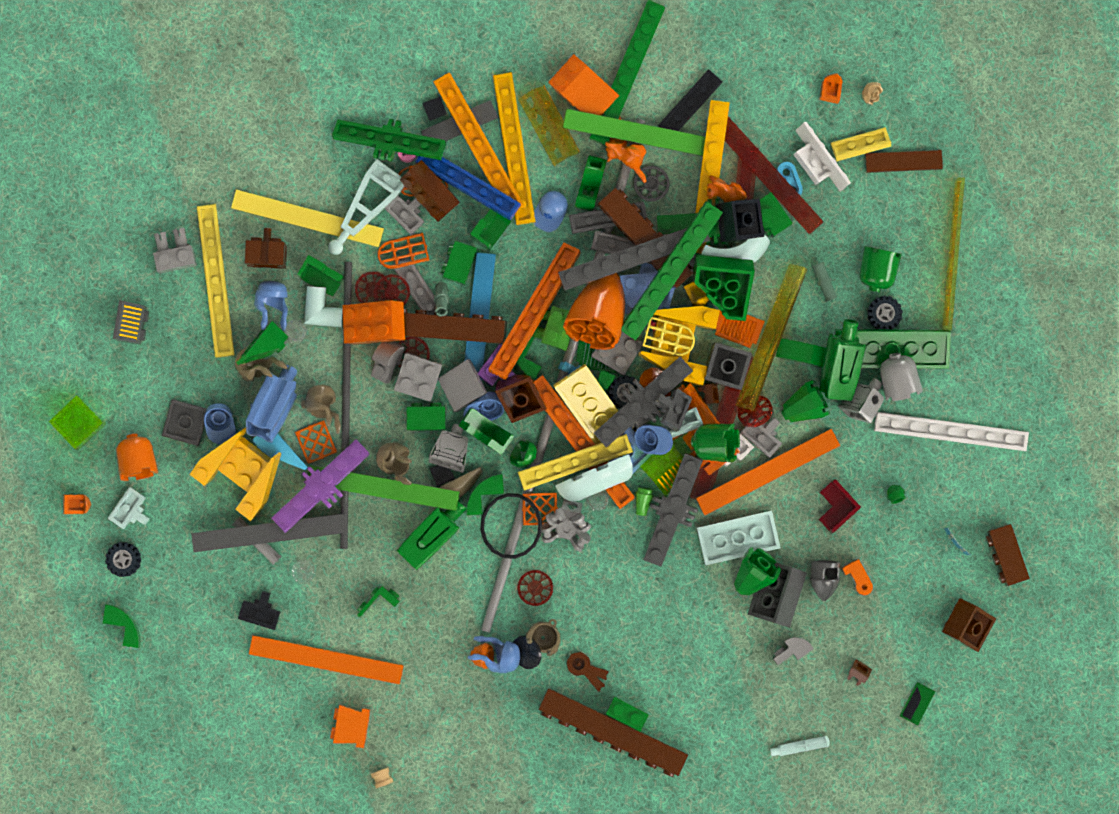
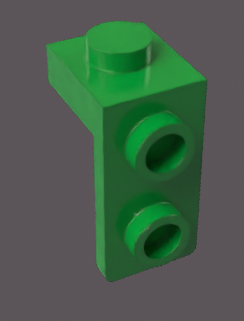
[357,586,400,618]

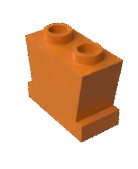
[330,704,371,748]

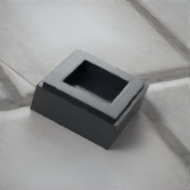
[422,97,447,122]
[430,465,455,486]

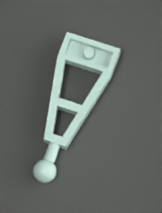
[328,159,405,255]

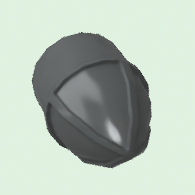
[810,560,840,601]

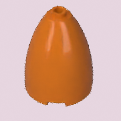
[563,273,625,350]

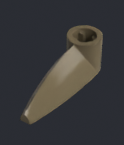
[438,467,482,498]

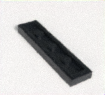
[658,69,723,131]

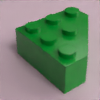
[693,254,755,321]

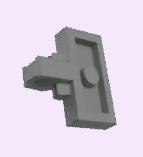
[384,195,425,235]
[741,418,782,458]

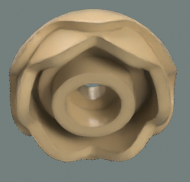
[862,82,883,105]

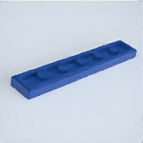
[415,156,521,221]

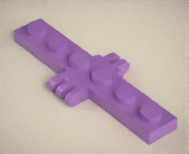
[271,440,370,533]

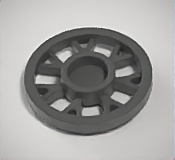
[634,166,670,202]

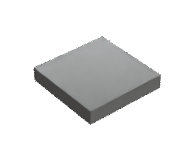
[438,359,487,412]

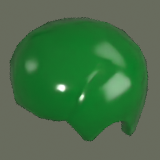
[509,440,537,469]

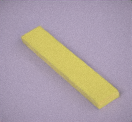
[517,434,633,490]

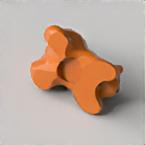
[605,139,647,183]
[706,175,747,202]

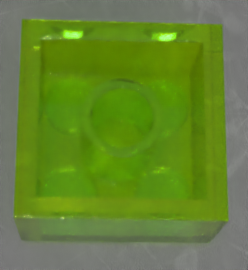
[48,395,106,450]

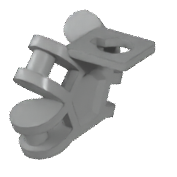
[541,499,591,552]

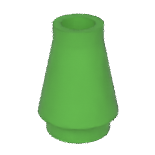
[635,487,654,516]

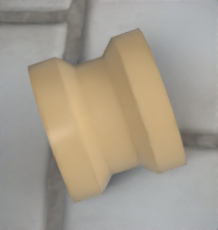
[370,767,394,788]

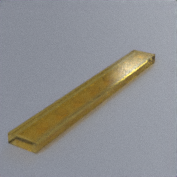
[942,177,965,331]
[736,264,807,411]

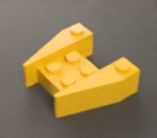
[638,306,720,386]
[189,427,281,521]

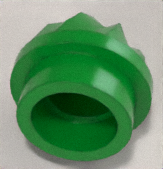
[887,485,906,504]

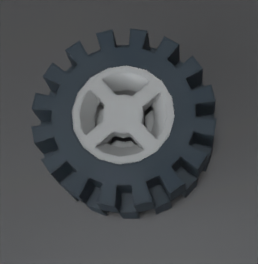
[867,296,903,329]
[609,375,639,409]
[105,542,141,577]

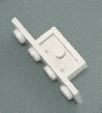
[793,122,851,192]

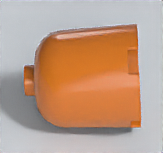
[116,434,158,481]

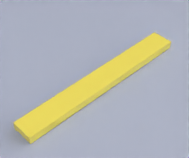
[231,190,384,247]
[197,204,235,358]

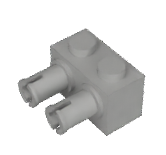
[153,228,197,274]

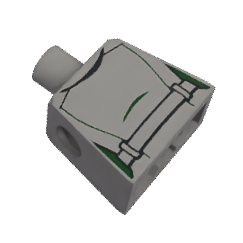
[838,378,884,423]
[429,424,468,473]

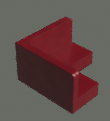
[818,479,861,534]

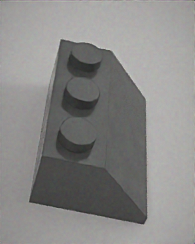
[747,563,807,628]

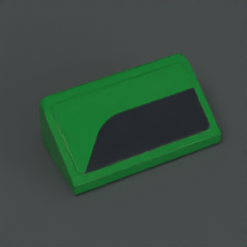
[900,682,936,726]

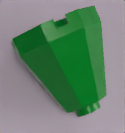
[781,380,831,422]
[734,548,781,595]

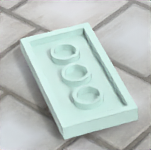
[697,511,781,565]

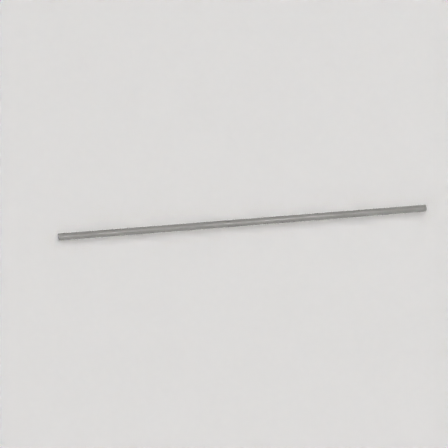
[481,118,645,633]

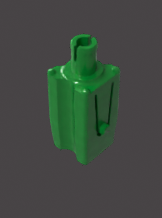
[819,319,866,401]
[396,501,466,570]

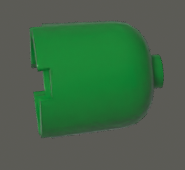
[859,246,902,292]
[691,424,740,462]

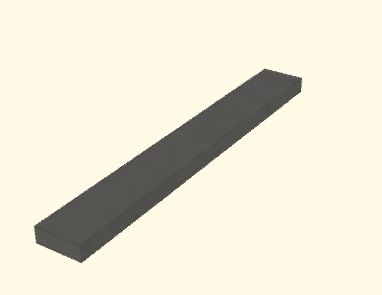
[191,514,348,552]

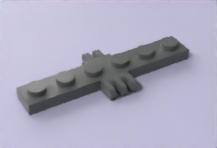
[594,357,693,448]
[643,453,703,567]

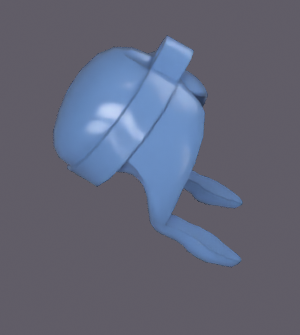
[254,281,288,331]
[468,636,520,673]

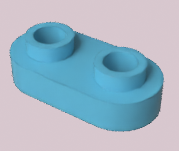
[777,162,803,200]

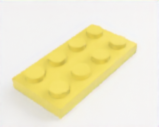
[553,364,619,445]

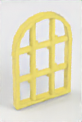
[642,317,695,356]

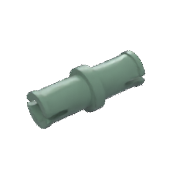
[812,262,837,302]
[434,282,449,316]

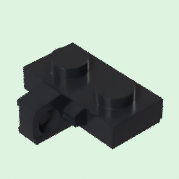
[238,591,281,630]

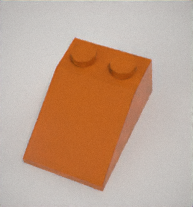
[548,54,619,116]

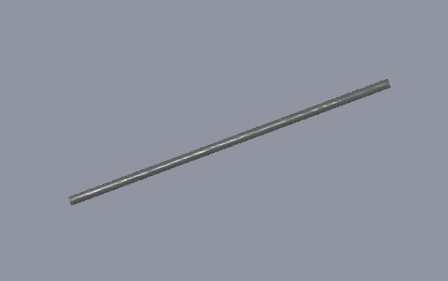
[340,262,352,549]

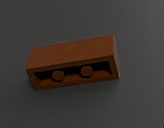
[400,160,460,222]
[985,524,1030,586]

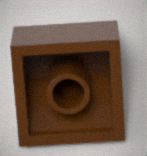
[495,375,547,423]
[942,598,996,652]

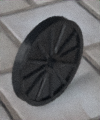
[513,635,542,669]

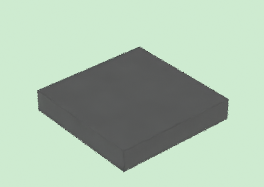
[162,399,207,446]

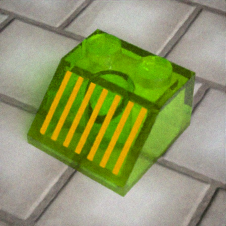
[640,445,683,496]

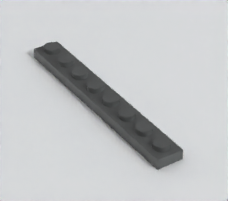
[558,228,710,291]

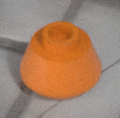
[470,643,494,669]

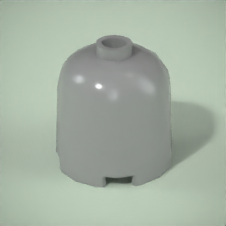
[880,353,923,401]

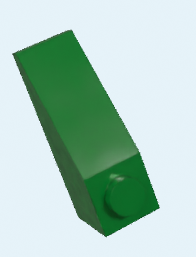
[236,321,289,365]

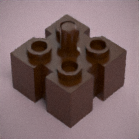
[245,228,287,269]

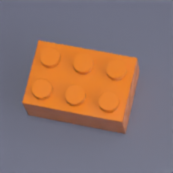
[342,300,405,345]

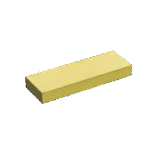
[831,127,891,162]

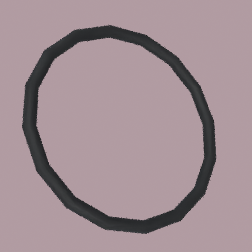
[480,493,542,559]

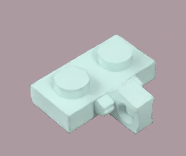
[108,487,149,529]

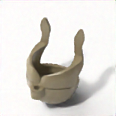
[235,347,287,382]
[301,385,341,434]
[376,442,412,485]
[526,619,561,656]

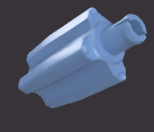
[246,365,297,443]

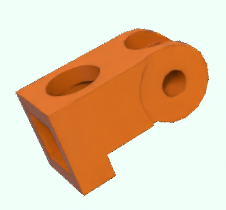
[841,559,873,595]

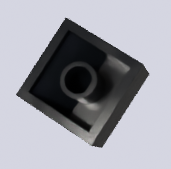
[716,199,765,242]

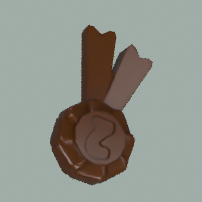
[567,652,609,692]

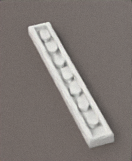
[874,412,1029,451]

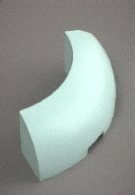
[701,235,770,263]
[555,455,633,502]

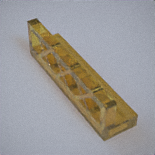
[518,85,580,166]

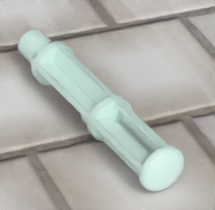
[770,736,830,756]

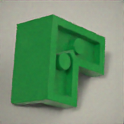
[470,209,511,251]
[297,255,344,297]
[458,408,514,455]

